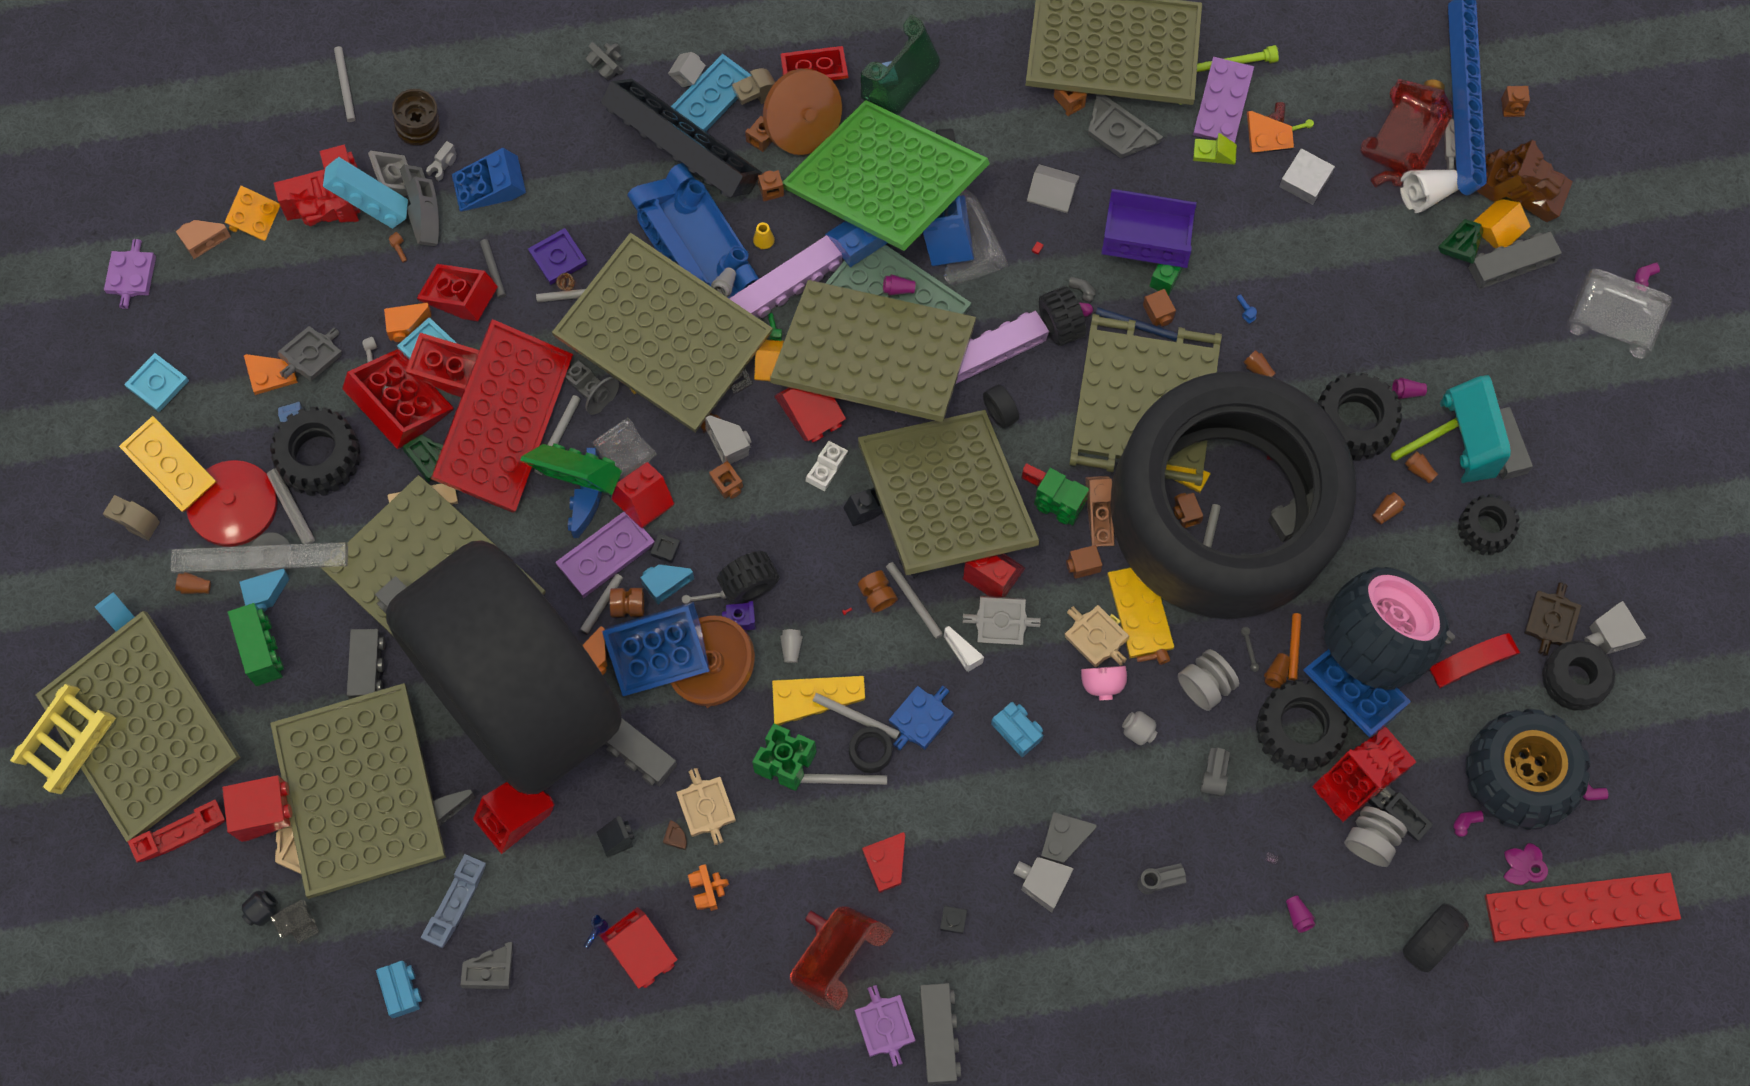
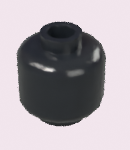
[242,891,278,926]

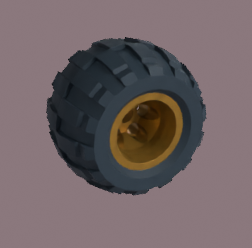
[1466,709,1590,830]

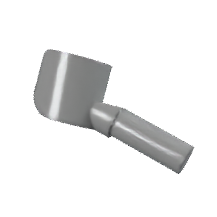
[362,337,377,362]

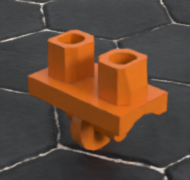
[688,864,729,911]

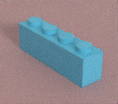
[323,157,408,229]

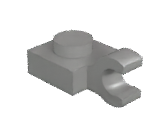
[426,141,457,182]

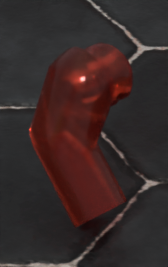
[1266,102,1285,123]
[1371,170,1404,187]

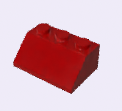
[780,46,848,81]

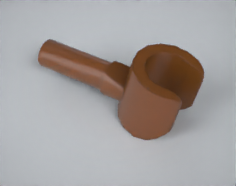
[389,232,407,263]
[1137,649,1170,665]

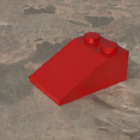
[417,264,498,321]
[405,333,479,397]

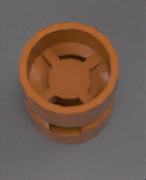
[858,570,898,613]
[610,588,644,618]

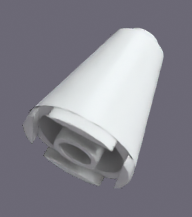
[1400,170,1459,213]

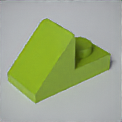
[1193,133,1237,165]

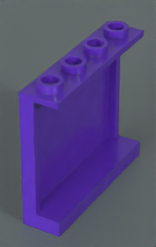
[1101,189,1196,268]

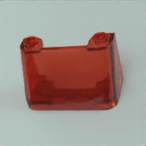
[1360,79,1453,175]
[790,906,894,1011]

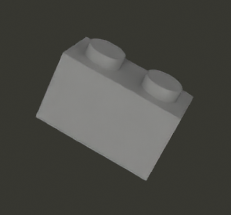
[705,416,751,464]

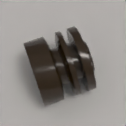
[392,89,440,145]

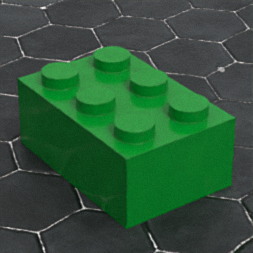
[228,603,284,686]

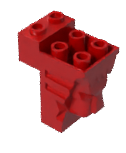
[274,144,361,227]
[1312,727,1416,822]

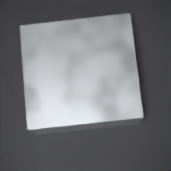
[1279,149,1335,205]

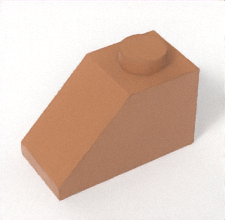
[176,220,231,259]

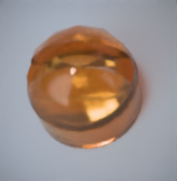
[556,273,575,291]

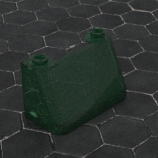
[861,14,940,115]

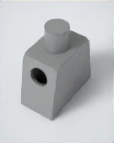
[1584,601,1646,654]
[1013,857,1073,912]

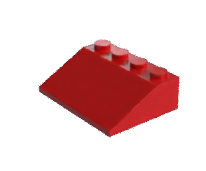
[342,349,454,449]

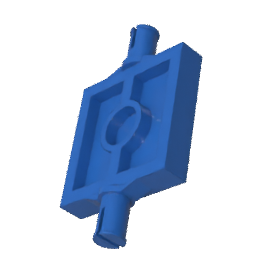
[889,686,954,750]

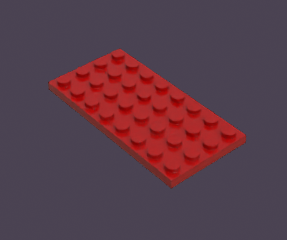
[431,319,573,513]

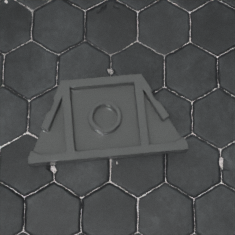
[1088,94,1163,158]

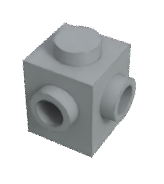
[668,52,706,87]

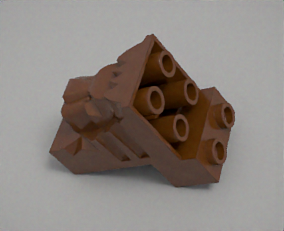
[1477,139,1573,222]

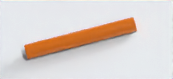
[1288,613,1301,680]

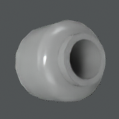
[1122,711,1158,745]

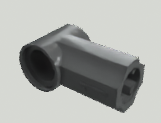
[1200,748,1230,796]
[1137,863,1186,894]

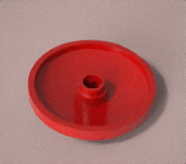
[186,460,277,546]

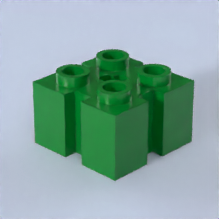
[1034,468,1089,525]
[752,723,817,791]

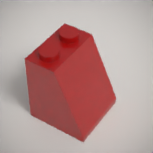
[775,387,846,443]
[963,553,1026,597]
[222,775,292,842]
[473,782,554,854]
[599,907,677,989]

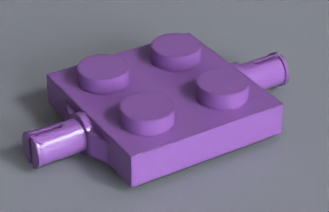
[104,239,156,309]
[855,985,915,1067]

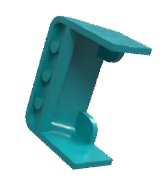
[1440,375,1511,483]

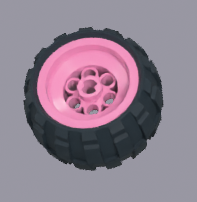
[1323,567,1449,690]

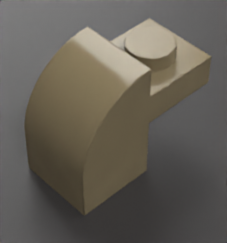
[732,68,775,105]
[103,495,160,541]

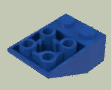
[452,148,526,211]
[923,195,974,266]

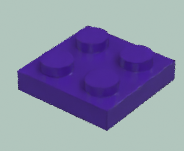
[528,228,587,285]

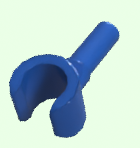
[1237,295,1257,324]

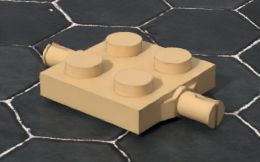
[1065,605,1129,668]
[676,768,736,845]

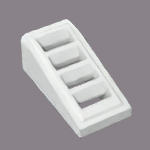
[944,626,984,672]

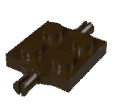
[1524,582,1582,656]

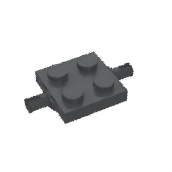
[278,326,342,382]

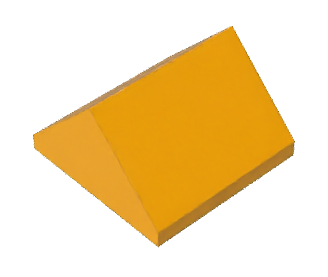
[1473,199,1531,249]
[754,340,784,381]

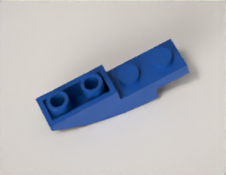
[568,448,602,538]

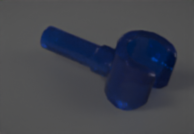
[584,915,608,949]

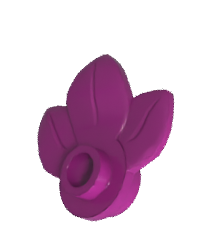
[1503,843,1548,885]

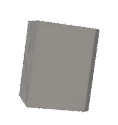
[368,151,408,196]
[1027,164,1080,213]

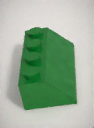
[520,443,622,495]

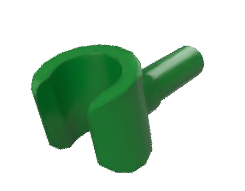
[768,313,782,341]

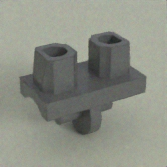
[585,42,625,81]

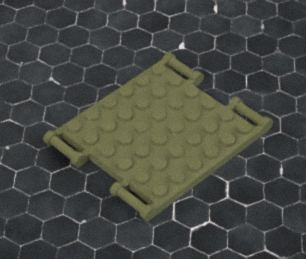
[1069,314,1222,486]

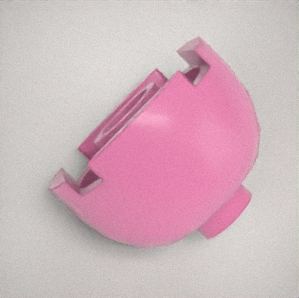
[1081,666,1127,700]

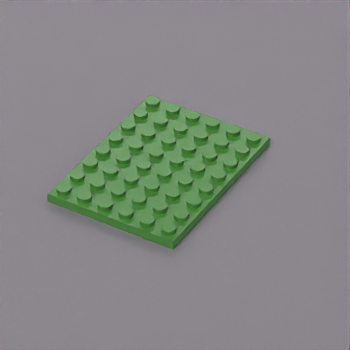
[782,100,990,251]

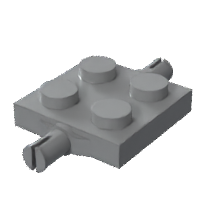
[963,596,1041,645]

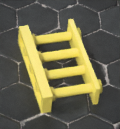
[10,684,116,794]

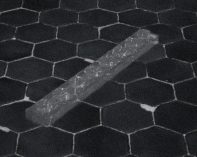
[171,542,348,573]

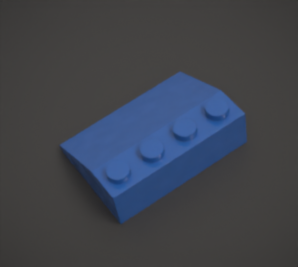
[602,602,710,696]
[1303,649,1411,738]

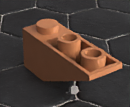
[1086,476,1114,547]

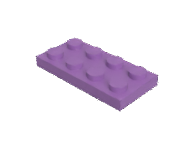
[1193,57,1254,143]
[556,512,655,598]

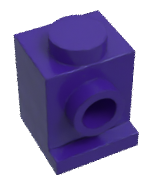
[722,601,756,630]

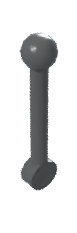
[1241,627,1259,672]

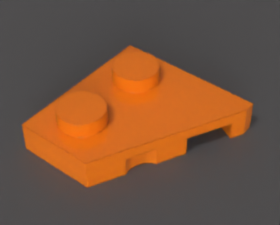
[1247,111,1294,152]
[244,354,298,395]

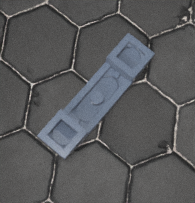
[421,854,486,948]

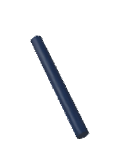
[1096,307,1178,341]

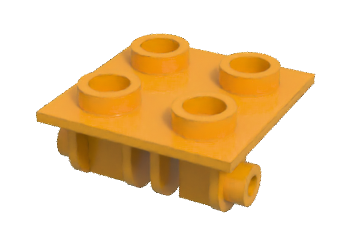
[224,186,280,241]

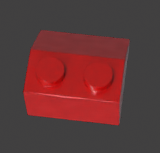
[611,462,674,528]

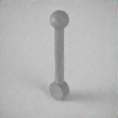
[682,590,726,604]

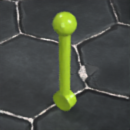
[1292,119,1314,131]

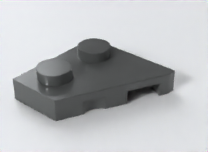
[1041,812,1097,864]
[460,942,513,989]

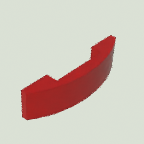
[1429,633,1520,689]
[127,799,226,863]

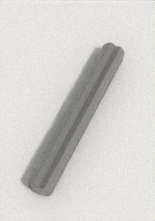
[267,469,315,546]

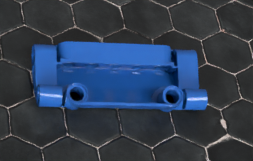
[627,163,759,298]

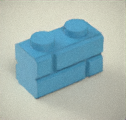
[991,702,1044,757]
[376,961,422,1019]

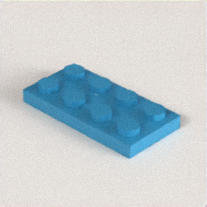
[671,54,751,131]

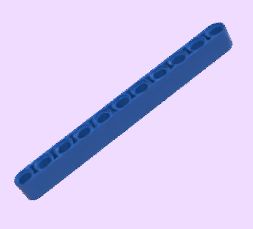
[1448,0,1487,195]

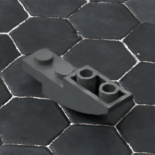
[400,164,439,246]

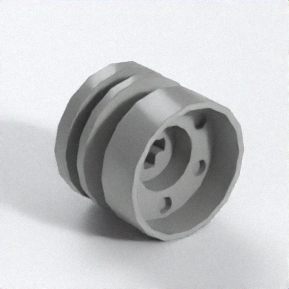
[1178,649,1239,711]
[1344,806,1407,867]

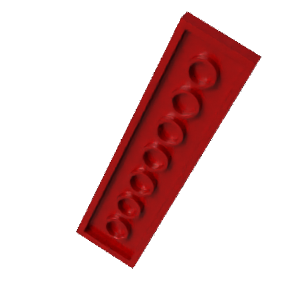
[1485,873,1681,942]

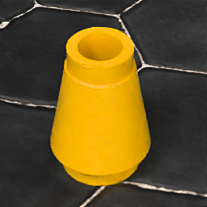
[753,222,775,249]

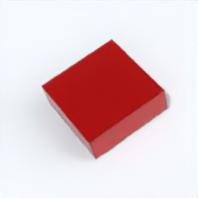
[1022,463,1046,487]

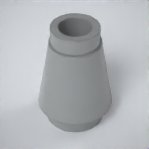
[711,268,736,297]
[780,629,803,663]

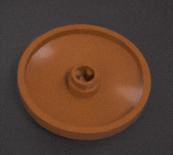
[763,69,842,155]
[671,616,755,706]

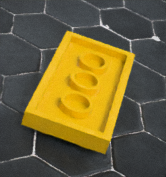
[119,416,217,512]
[1107,568,1174,658]

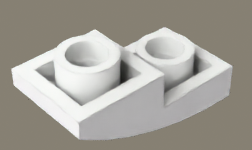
[806,441,848,491]

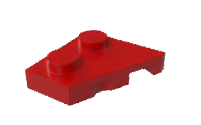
[862,832,905,893]

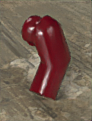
[805,911,831,944]

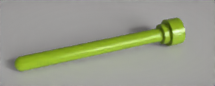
[1197,45,1279,72]
[1391,417,1459,461]

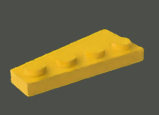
[772,676,865,725]

